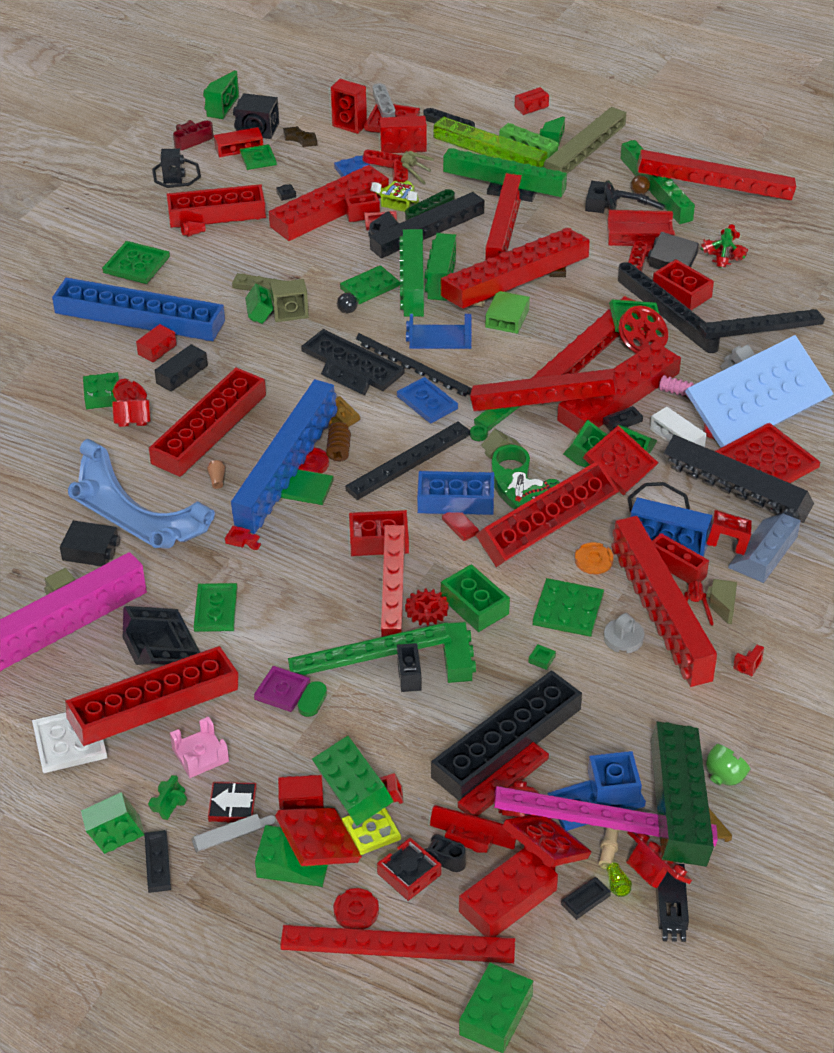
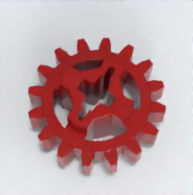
[405,588,449,626]

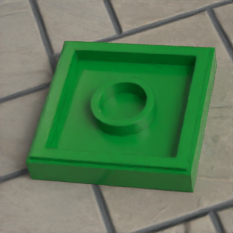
[240,144,277,170]

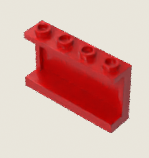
[608,210,675,246]

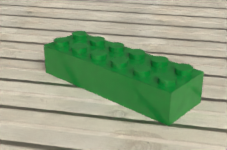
[400,229,424,317]

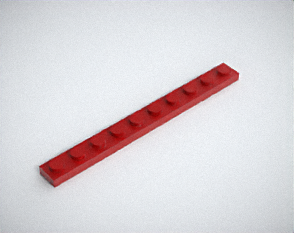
[280,925,515,964]

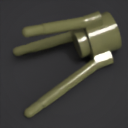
[401,151,434,184]

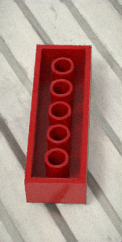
[166,184,266,228]

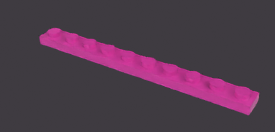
[494,786,718,847]

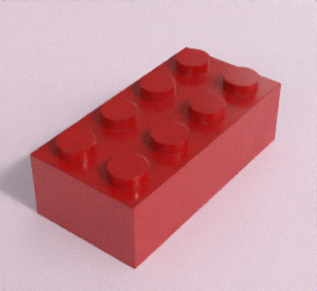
[459,848,558,937]

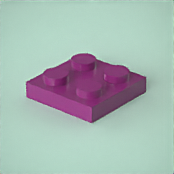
[254,666,310,712]

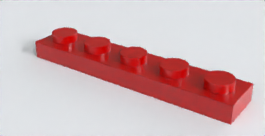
[458,742,549,817]

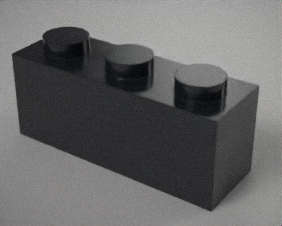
[154,344,208,392]

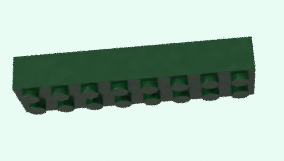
[650,721,714,867]

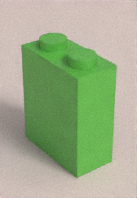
[485,291,530,334]

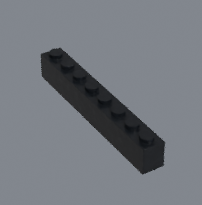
[370,192,485,259]

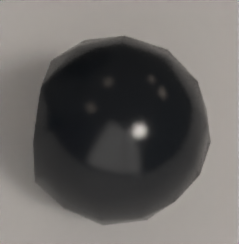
[336,292,358,314]

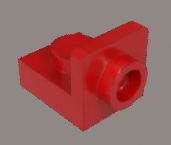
[733,644,764,677]

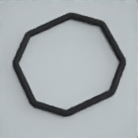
[152,158,201,188]
[628,482,690,512]

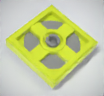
[342,808,401,855]

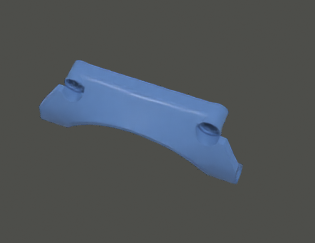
[68,439,215,548]

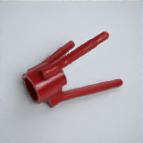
[684,581,714,626]

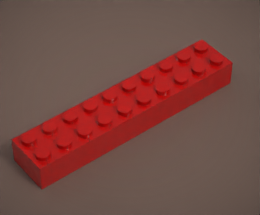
[441,228,590,309]
[611,516,717,687]

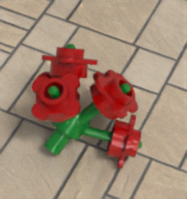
[701,224,748,268]

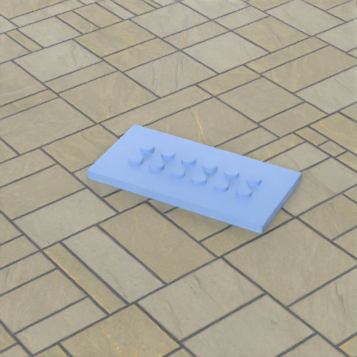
[685,335,833,448]

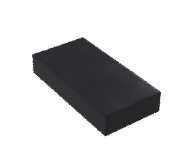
[561,877,611,920]

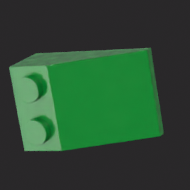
[203,70,239,119]
[563,420,608,468]
[255,825,328,887]

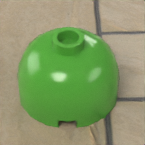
[706,744,751,786]

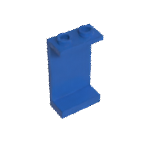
[406,314,472,349]

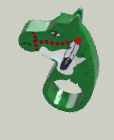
[491,444,560,510]

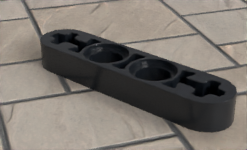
[423,108,475,134]

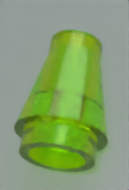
[607,863,632,897]

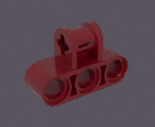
[173,120,214,150]

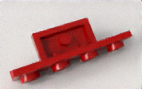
[430,805,516,853]
[626,831,692,888]

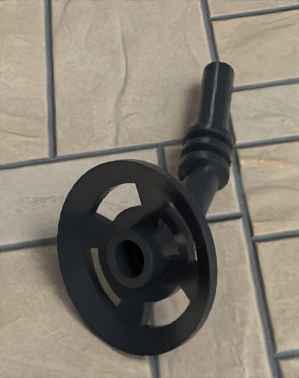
[605,180,665,210]

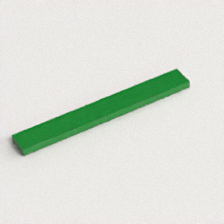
[288,622,452,675]

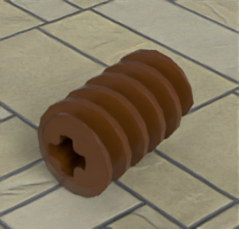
[326,422,351,462]

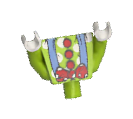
[371,181,419,212]

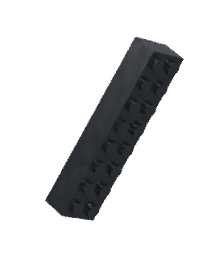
[663,434,814,523]
[431,670,582,801]

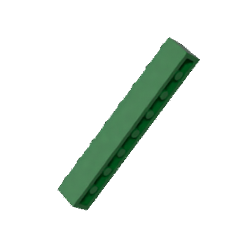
[620,140,695,224]
[443,148,567,197]

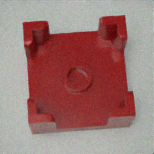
[706,510,752,555]

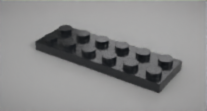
[301,329,405,391]

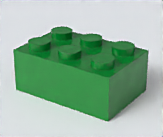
[441,564,510,633]
[459,963,534,1053]

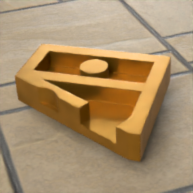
[329,396,361,427]

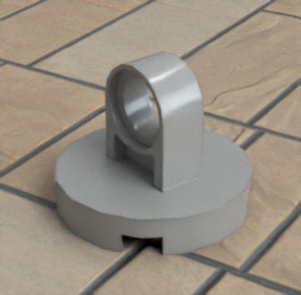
[604,613,645,653]

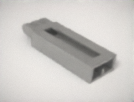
[191,814,275,853]

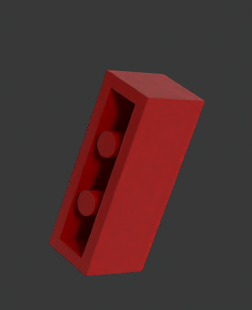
[214,127,263,158]
[652,533,709,583]

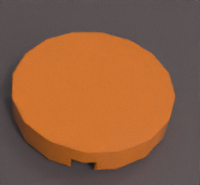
[575,542,614,574]

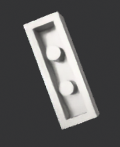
[650,407,706,447]

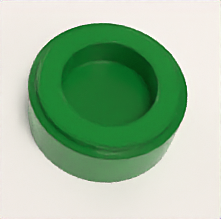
[470,425,488,441]

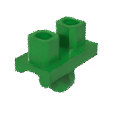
[148,775,187,820]

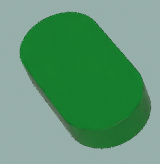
[298,681,327,717]

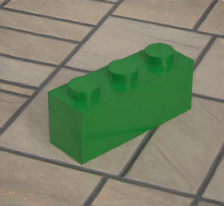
[442,622,476,683]

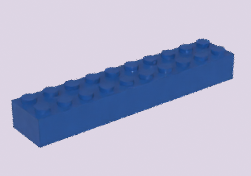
[52,277,225,341]
[231,379,337,534]

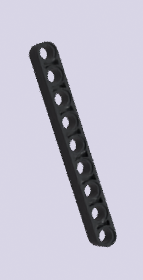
[618,262,720,353]

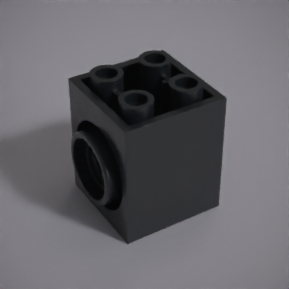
[233,93,279,139]

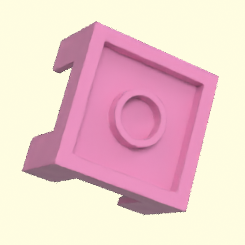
[170,717,229,778]

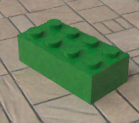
[425,233,456,301]
[312,736,394,826]

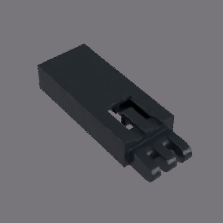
[656,864,689,942]

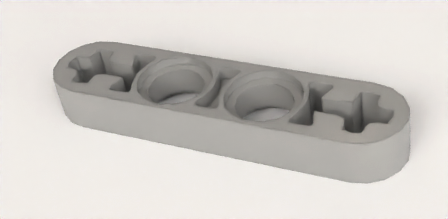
[373,83,395,117]

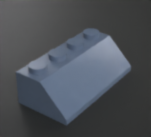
[728,513,801,583]

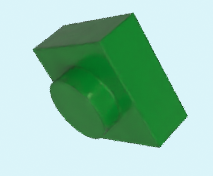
[528,644,556,670]

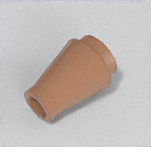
[207,460,226,489]

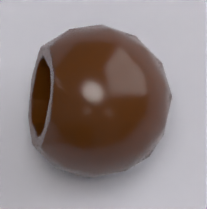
[630,175,650,194]

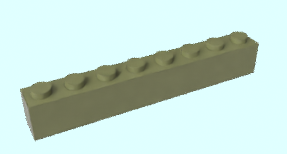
[544,107,627,174]

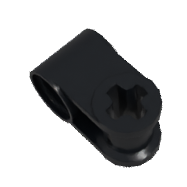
[368,211,399,238]
[424,834,466,872]

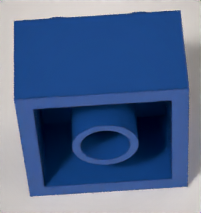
[588,751,642,806]

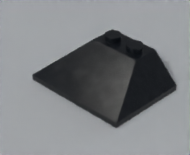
[122,606,200,666]

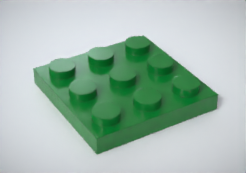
[102,241,170,284]
[532,578,604,637]

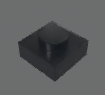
[276,184,296,201]

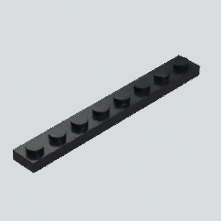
[697,309,825,339]
[356,333,472,397]
[345,421,470,500]

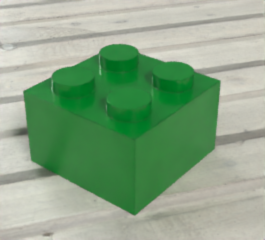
[81,792,145,854]

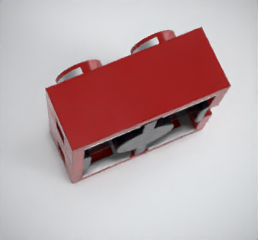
[377,838,441,901]

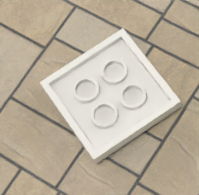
[32,713,107,773]

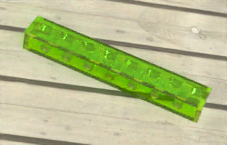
[433,117,548,167]

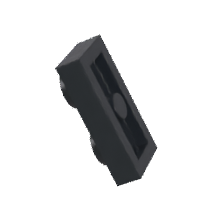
[603,406,643,431]

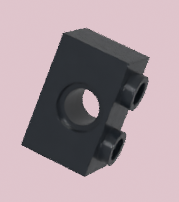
[160,148,185,184]
[585,180,609,214]
[397,643,422,692]

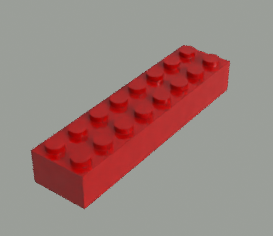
[269,165,389,241]
[557,342,681,433]
[149,367,266,477]
[476,460,619,568]
[65,646,238,746]

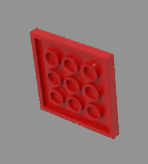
[715,422,821,483]

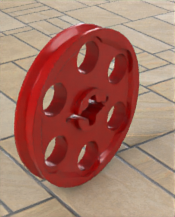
[619,306,668,353]

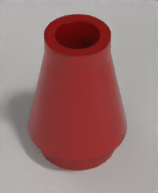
[181,221,206,237]

